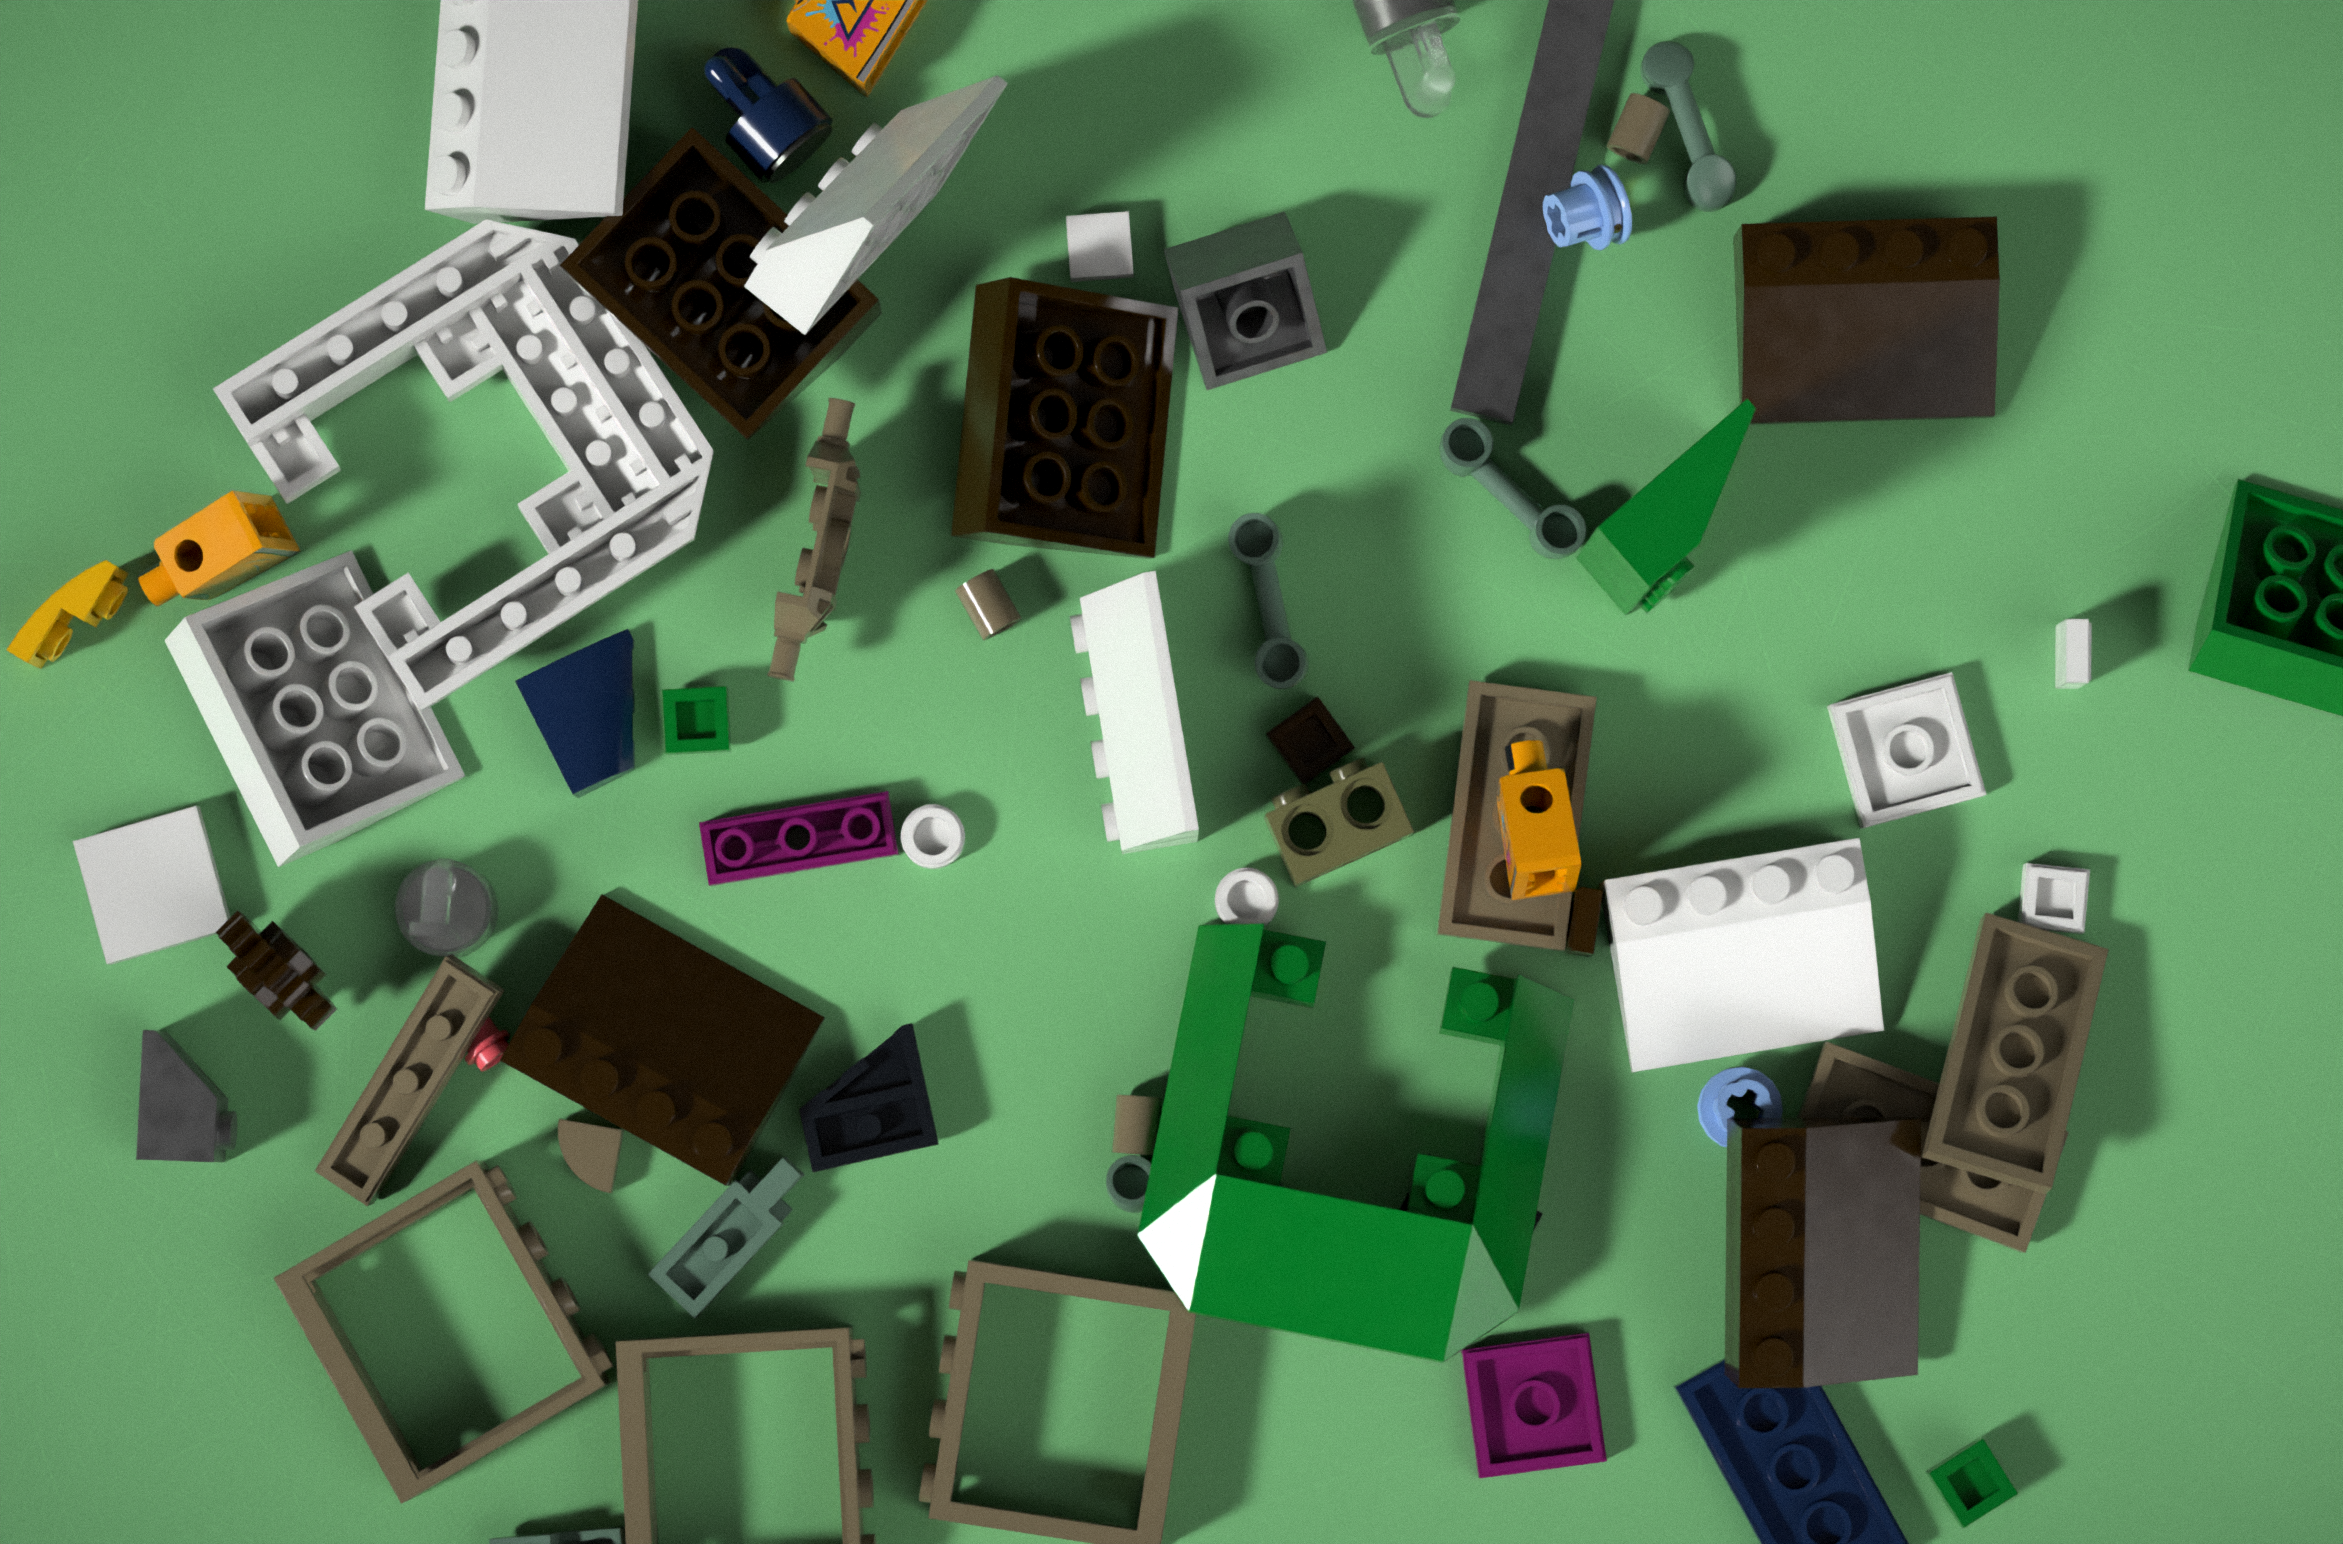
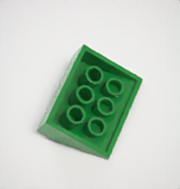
[1576,398,1756,615]
[2188,479,2343,716]

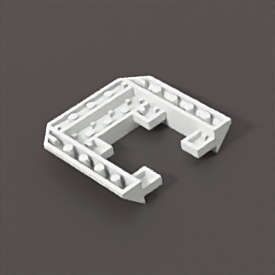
[213,219,714,712]

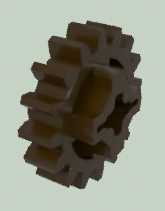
[216,910,337,1031]

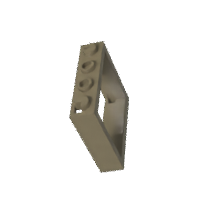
[273,1160,613,1504]
[919,1259,1196,1544]
[616,1326,876,1544]

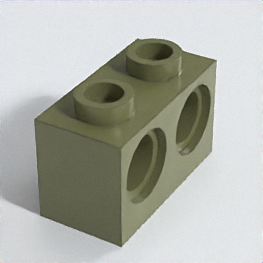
[1264,758,1414,888]

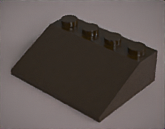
[560,127,882,441]
[1733,216,2000,425]
[951,277,1179,559]
[500,894,825,1186]
[1725,1117,1921,1388]

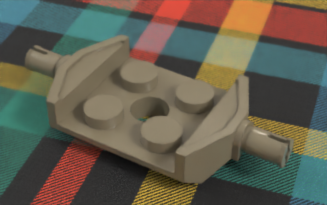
[767,398,861,682]

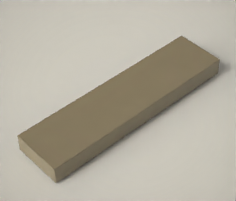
[315,955,505,1206]

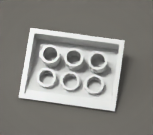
[425,0,638,224]
[744,75,1008,335]
[164,550,465,867]
[1070,571,1199,854]
[1599,838,1884,1073]

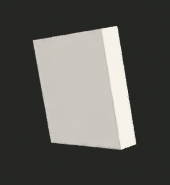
[1827,672,1987,829]
[73,806,230,965]

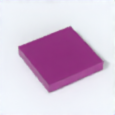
[1461,1332,1607,1479]

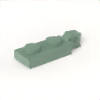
[648,1157,805,1318]

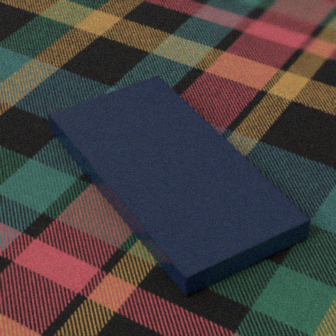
[1673,1358,1909,1544]

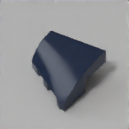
[515,629,635,798]

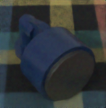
[704,47,833,183]

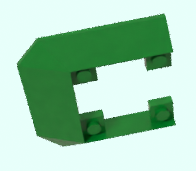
[1137,924,1575,1363]

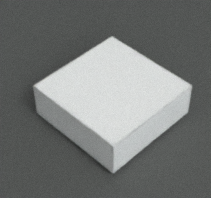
[1066,211,1134,282]
[2055,619,2092,689]
[2018,863,2090,934]

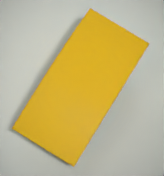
[6,560,129,669]

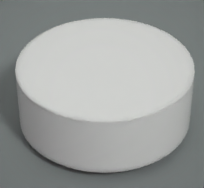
[901,804,965,869]
[1215,868,1279,927]

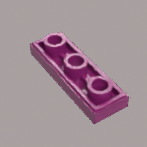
[699,791,899,886]

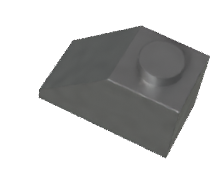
[136,1030,237,1162]

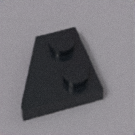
[799,1023,939,1173]

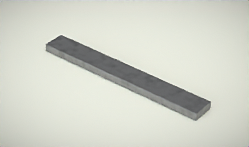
[1450,0,1614,425]

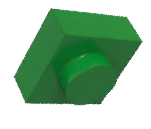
[662,686,731,755]
[1925,1437,2018,1528]

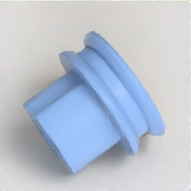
[1543,164,1632,251]
[1697,1067,1783,1148]

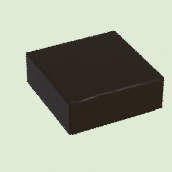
[1266,696,1355,785]
[1565,887,1603,957]

